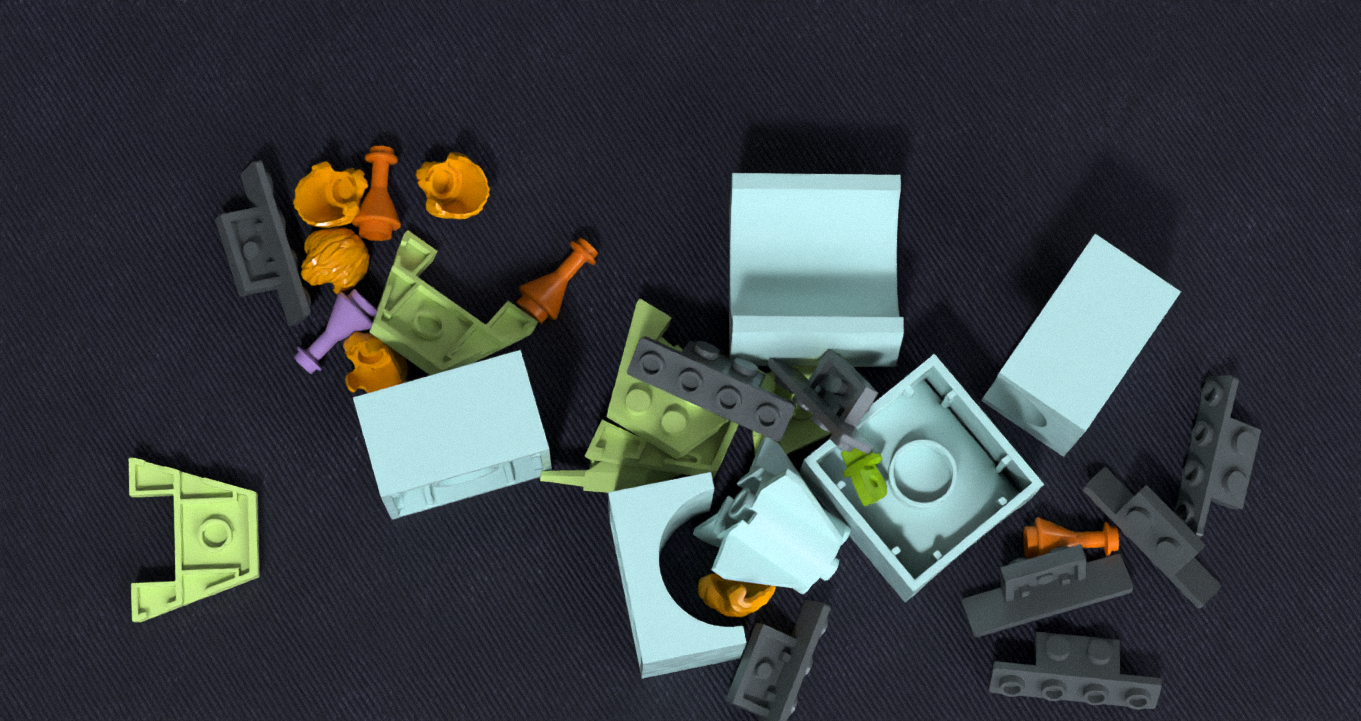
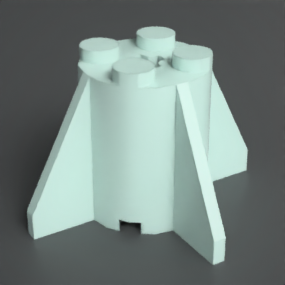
[693,436,851,594]

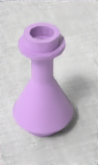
[294,289,377,374]

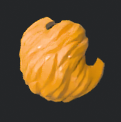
[415,152,490,220]
[293,161,368,228]
[301,227,370,295]
[343,331,408,393]
[698,573,776,617]

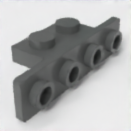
[215,160,311,327]
[627,336,796,441]
[766,349,878,454]
[1173,375,1261,538]
[1083,467,1221,609]
[962,544,1133,637]
[725,600,831,721]
[989,631,1162,710]

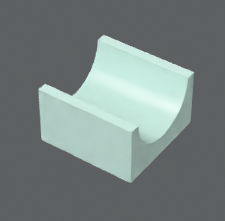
[729,173,904,367]
[981,234,1181,457]
[353,350,552,520]
[799,354,1044,602]
[608,472,747,678]

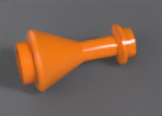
[352,146,401,241]
[517,238,598,324]
[1023,517,1119,559]

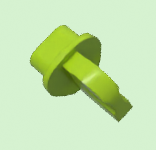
[840,439,887,506]

